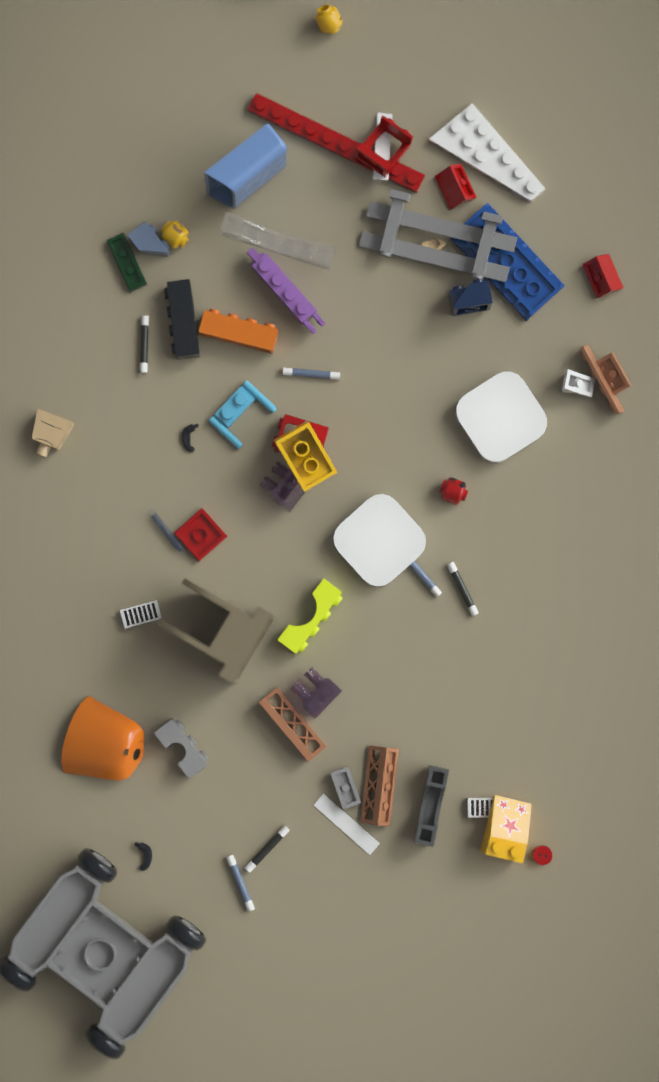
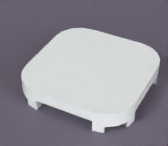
[456,372,547,463]
[333,494,426,587]

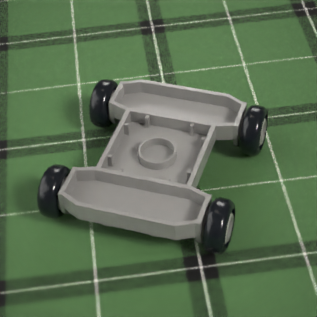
[0,848,206,1059]

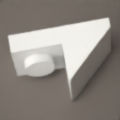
[562,369,595,397]

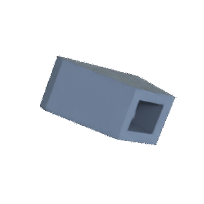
[127,221,170,257]

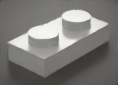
[330,766,361,810]

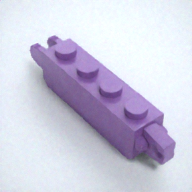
[247,247,325,335]

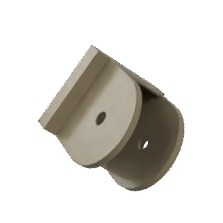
[157,578,275,683]

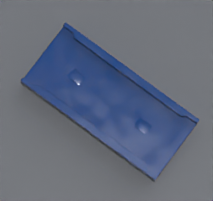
[450,203,565,321]

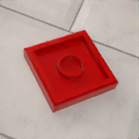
[174,508,228,562]

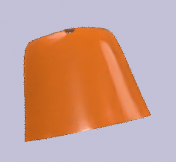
[61,696,144,780]

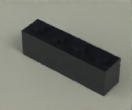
[164,279,200,360]

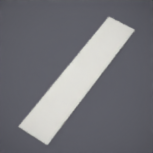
[373,113,392,180]
[314,794,380,855]

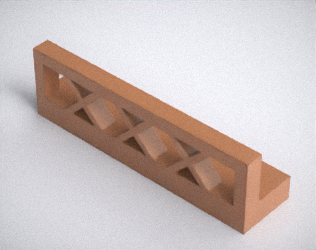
[259,688,326,762]
[360,745,399,826]

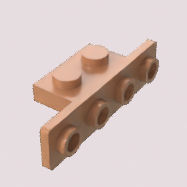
[580,345,632,415]

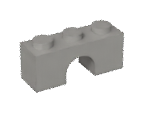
[154,718,209,779]

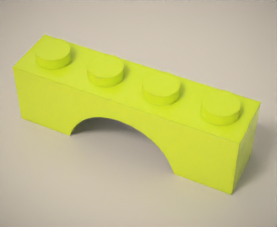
[278,578,343,654]

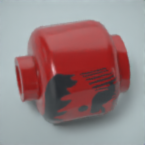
[439,477,468,505]

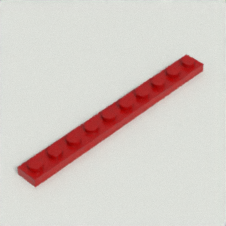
[248,93,425,193]

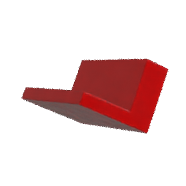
[434,164,477,210]
[582,254,624,299]

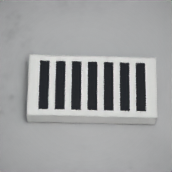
[120,600,162,629]
[467,798,493,818]

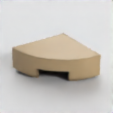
[420,239,447,250]

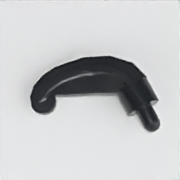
[182,424,199,452]
[134,842,152,871]

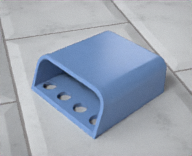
[204,123,287,209]

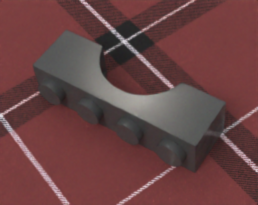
[414,765,449,847]

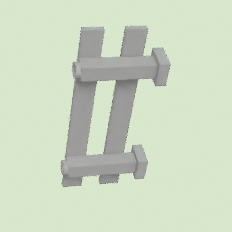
[359,189,518,282]

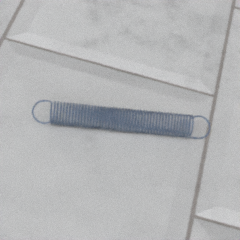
[148,509,186,555]

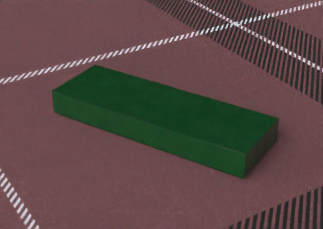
[106,233,147,292]

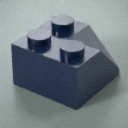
[449,279,493,316]

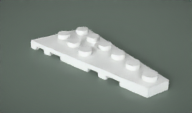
[429,103,545,202]

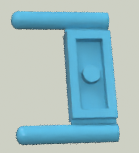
[208,380,276,449]

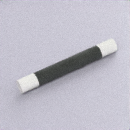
[140,316,149,373]
[447,562,479,616]
[244,825,290,873]

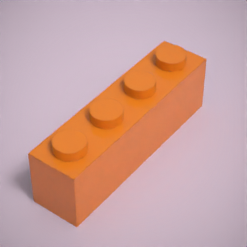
[199,309,279,354]

